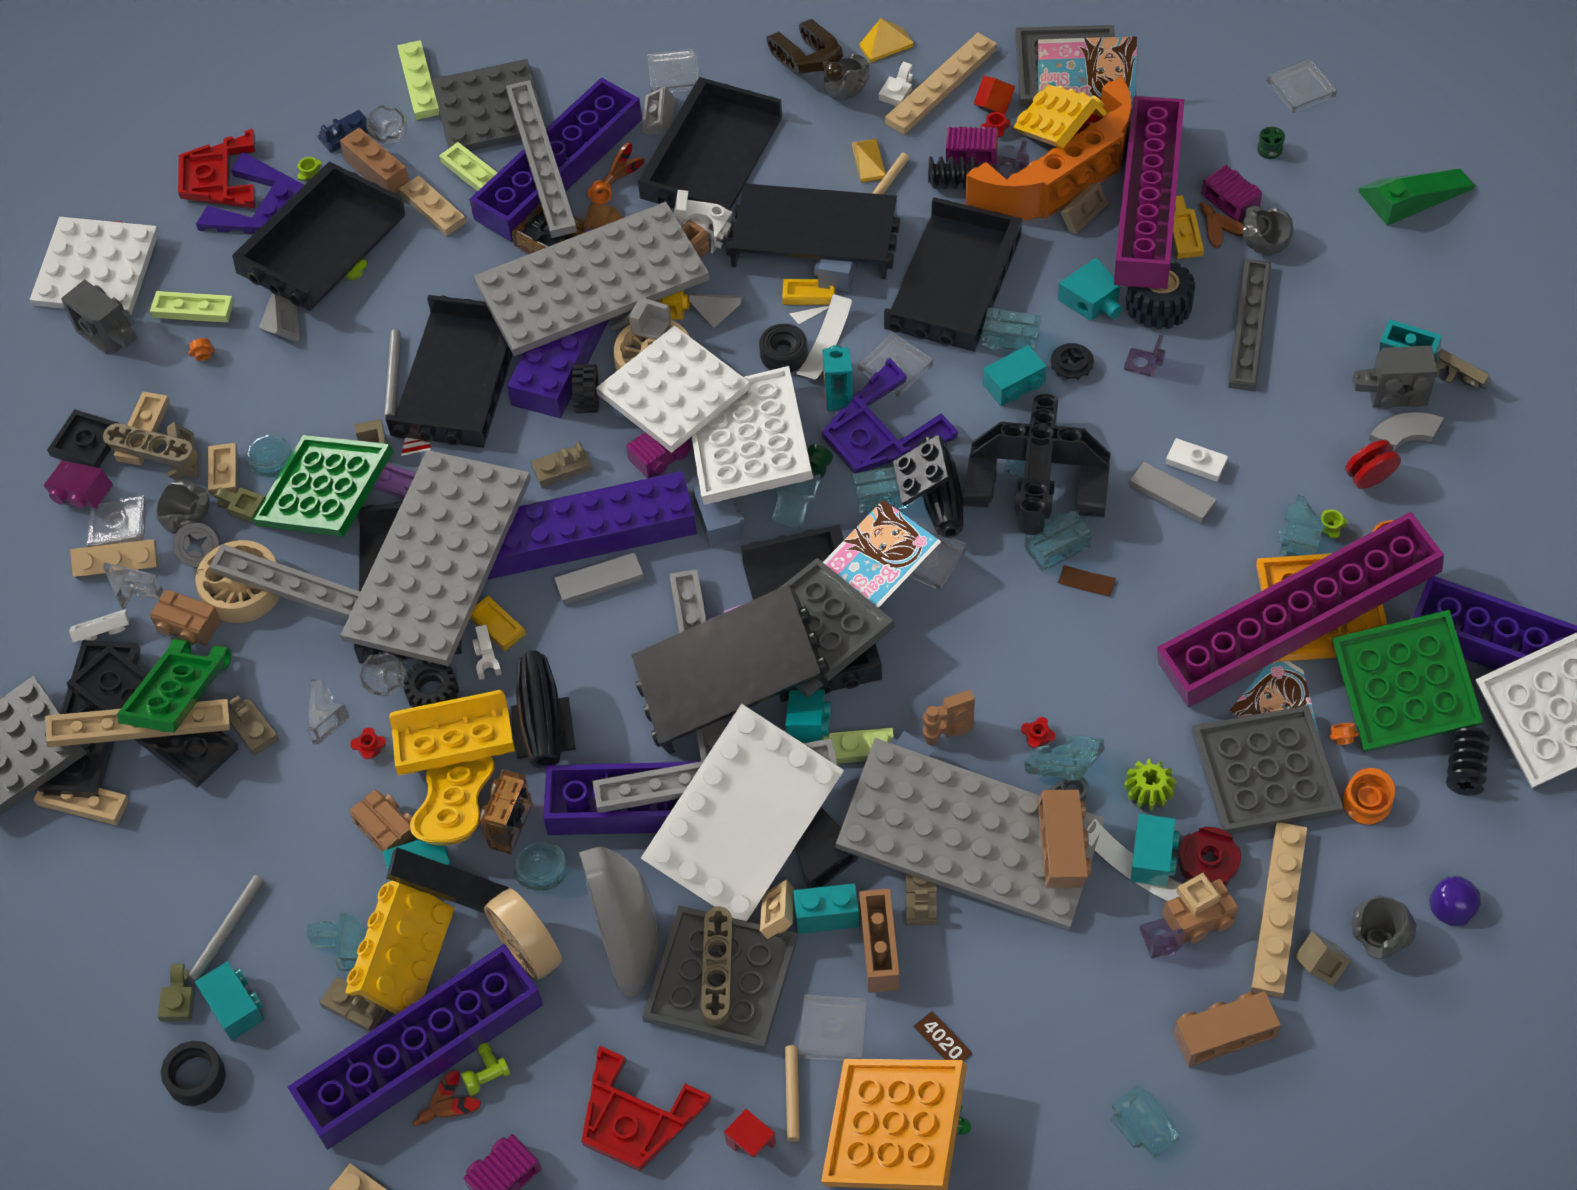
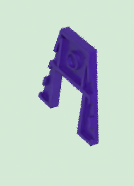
[196,152,304,234]
[821,358,958,475]

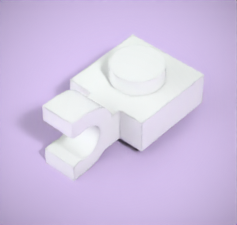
[879,61,913,106]
[472,625,502,680]

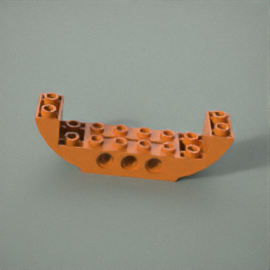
[966,76,1131,221]

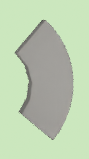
[1369,412,1444,451]

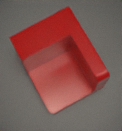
[974,76,1016,114]
[724,1109,776,1158]

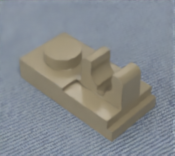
[1061,182,1108,234]
[1436,348,1492,389]
[166,422,199,480]
[531,443,592,488]
[229,695,279,756]
[906,873,937,925]
[319,977,389,1032]

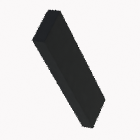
[386,847,509,914]

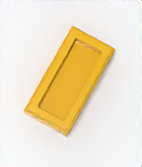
[782,279,835,305]
[470,595,526,652]

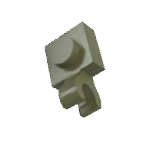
[214,487,265,523]
[157,964,195,1021]

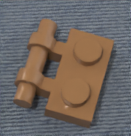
[923,689,975,746]

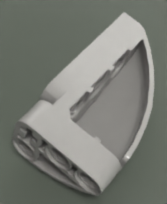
[579,847,660,997]

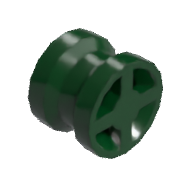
[1257,126,1285,159]
[807,444,833,479]

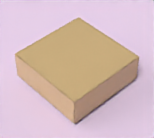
[1176,873,1221,916]

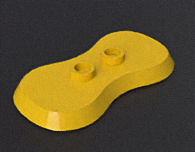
[410,756,495,845]

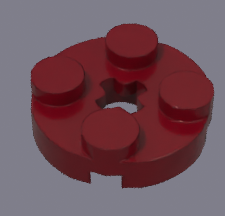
[1178,827,1241,886]

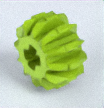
[1124,758,1177,811]

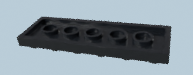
[38,640,141,798]
[67,645,238,788]

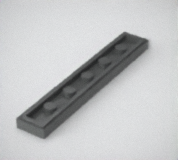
[1228,259,1271,391]

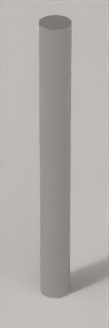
[384,330,401,419]
[187,875,264,983]

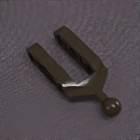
[766,19,844,82]

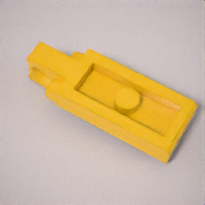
[1172,195,1204,259]

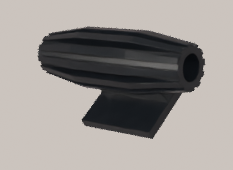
[893,435,964,538]
[511,651,576,769]

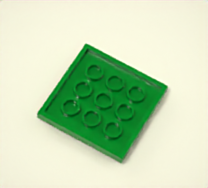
[252,435,394,537]
[1332,610,1483,753]

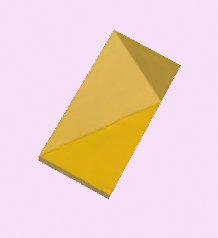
[859,18,914,63]
[852,139,886,182]

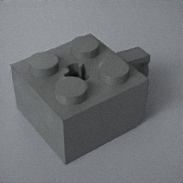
[61,279,137,354]
[1352,346,1437,408]

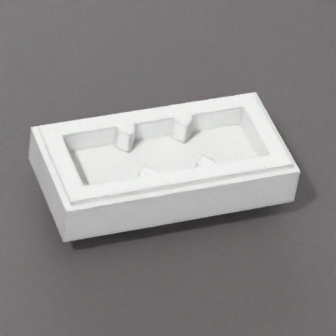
[1165,438,1228,482]

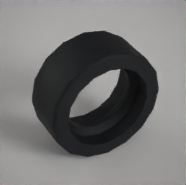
[160,1041,226,1106]

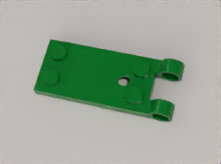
[117,639,232,733]

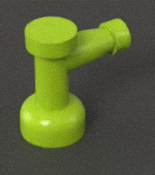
[460,1043,511,1097]

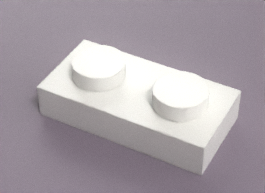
[69,609,130,643]

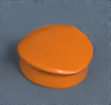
[1343,768,1396,825]

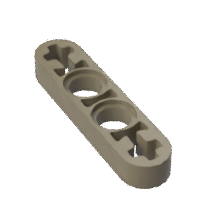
[103,423,198,468]
[701,906,733,1026]

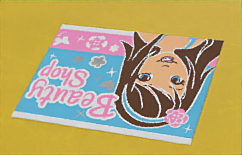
[1038,36,1137,108]
[823,500,941,608]
[1229,661,1323,747]

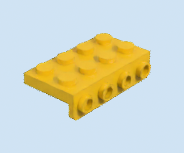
[1013,84,1108,149]
[389,690,515,775]
[346,881,455,1014]

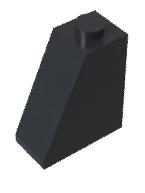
[795,807,858,889]

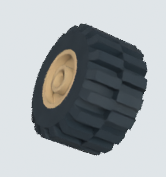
[1126,262,1195,329]

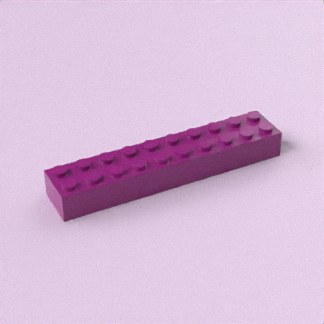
[1114,96,1185,289]
[1157,512,1444,708]

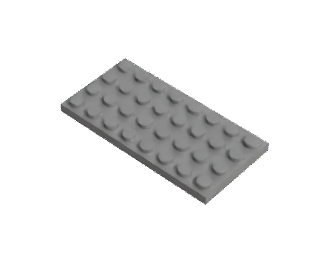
[473,202,710,356]
[341,450,531,666]
[835,738,1105,931]

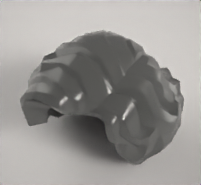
[823,54,869,101]
[1243,206,1293,255]
[156,480,210,534]
[1351,895,1417,959]

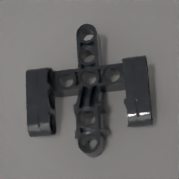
[963,393,1111,535]

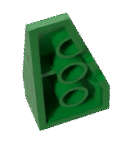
[1358,169,1475,226]

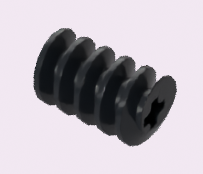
[928,156,980,189]
[1446,727,1491,795]

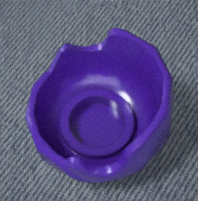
[1429,876,1481,926]

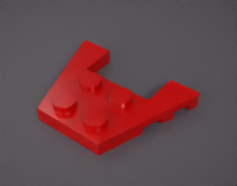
[178,129,256,208]
[581,1046,711,1172]

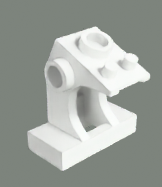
[674,190,732,254]

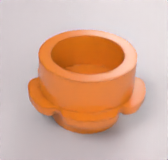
[587,180,612,205]
[188,338,215,361]
[1330,723,1359,745]

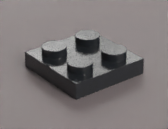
[47,409,121,468]

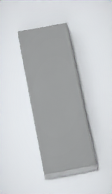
[1129,462,1217,524]
[555,552,644,605]

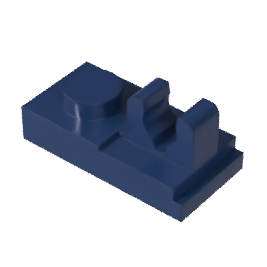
[318,110,373,153]

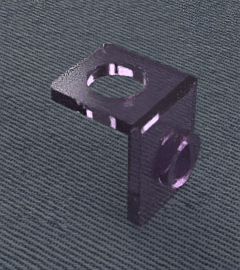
[993,141,1030,179]
[1124,335,1166,377]
[1139,918,1185,959]

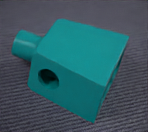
[1058,258,1122,320]
[822,345,853,411]

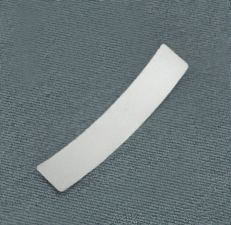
[796,295,852,379]
[1087,819,1182,901]

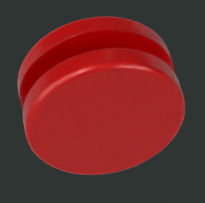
[1345,440,1401,489]

